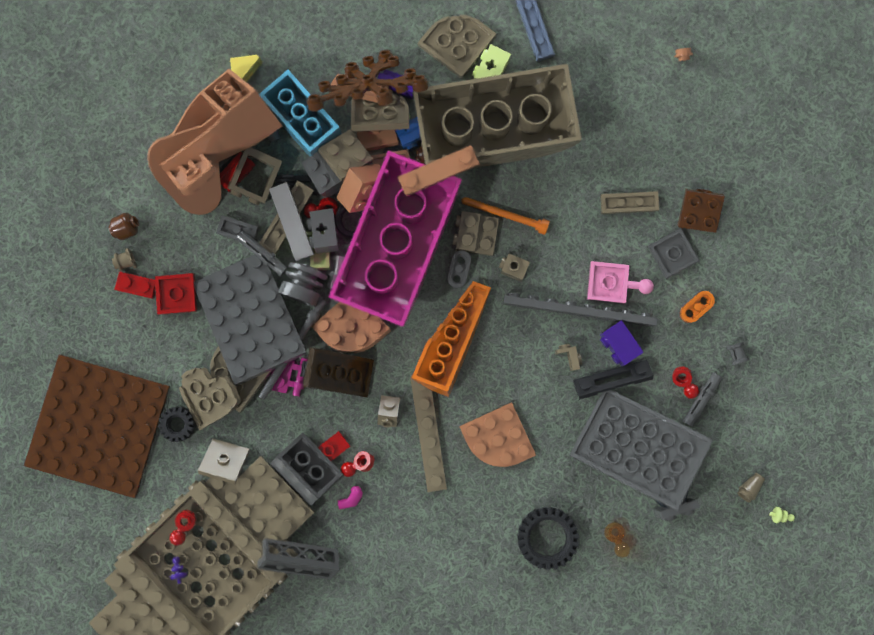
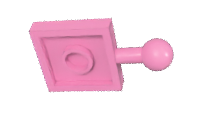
[587,261,654,304]

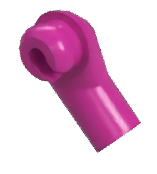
[338,486,363,510]

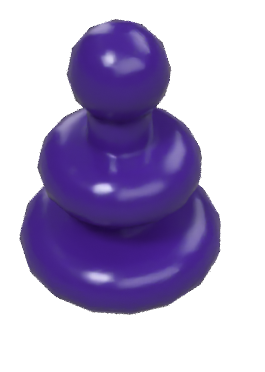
[170,556,187,584]

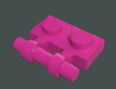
[271,358,308,397]

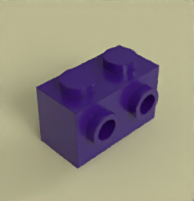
[599,320,644,366]

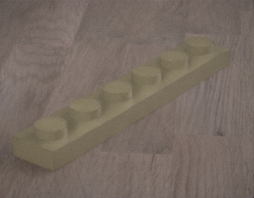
[410,377,447,492]

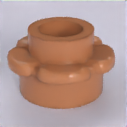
[674,48,693,61]

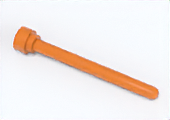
[461,197,550,235]

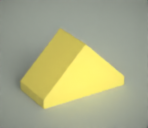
[230,55,262,82]

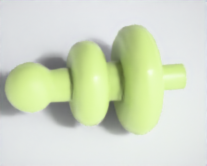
[770,507,795,523]

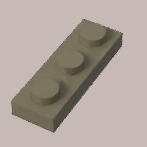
[600,191,659,214]

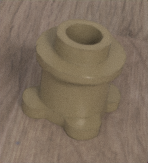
[112,248,137,271]

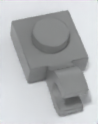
[327,256,345,289]

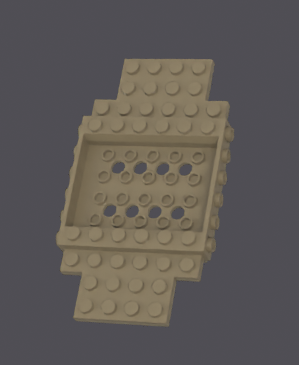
[89,456,315,635]

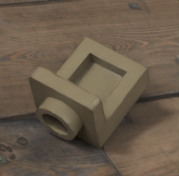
[555,344,582,371]
[378,395,400,427]

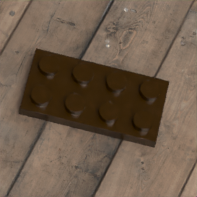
[303,347,374,398]

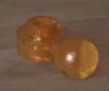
[604,522,630,558]

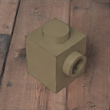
[499,254,530,282]

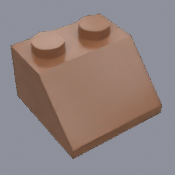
[337,164,380,213]

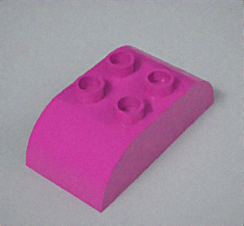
[329,151,462,327]

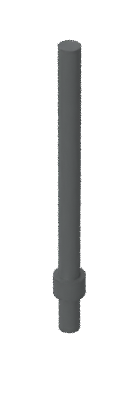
[258,298,327,400]

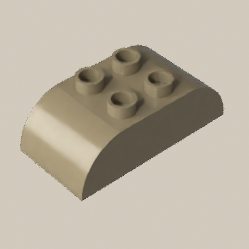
[413,64,582,169]

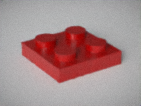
[155,273,197,315]

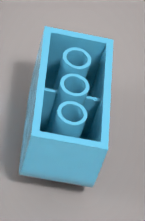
[259,70,342,157]

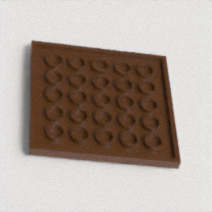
[24,355,170,498]

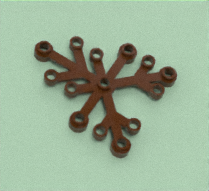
[307,50,428,111]

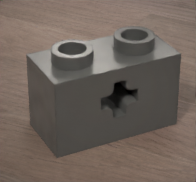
[307,209,339,254]

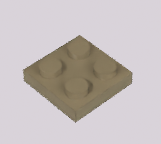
[318,129,373,181]

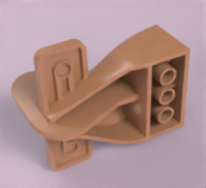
[148,69,282,215]

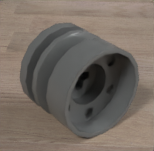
[278,262,327,307]

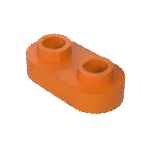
[680,291,715,323]

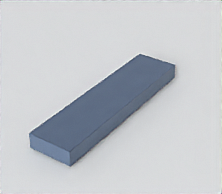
[516,0,555,62]

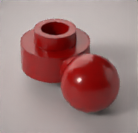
[304,197,338,218]
[672,366,699,399]
[341,451,374,477]
[170,510,196,546]

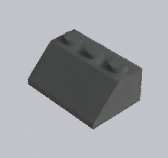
[270,433,343,506]

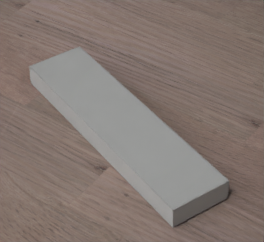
[269,182,315,261]

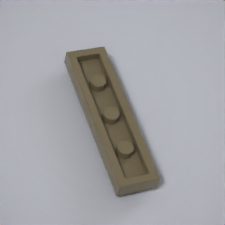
[259,180,314,255]

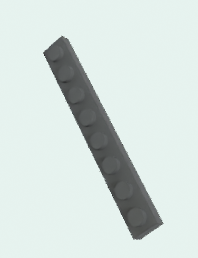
[503,293,658,327]

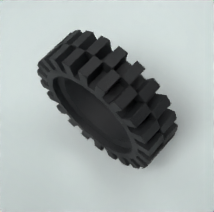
[517,507,579,570]

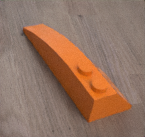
[411,281,491,397]

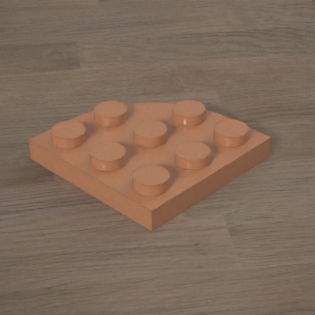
[311,302,391,353]
[459,402,536,467]

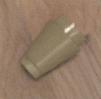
[737,473,765,503]

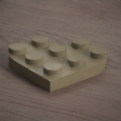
[179,368,241,430]

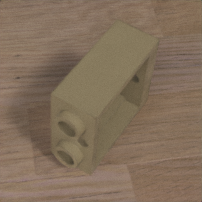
[227,147,282,206]

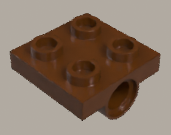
[678,189,725,233]

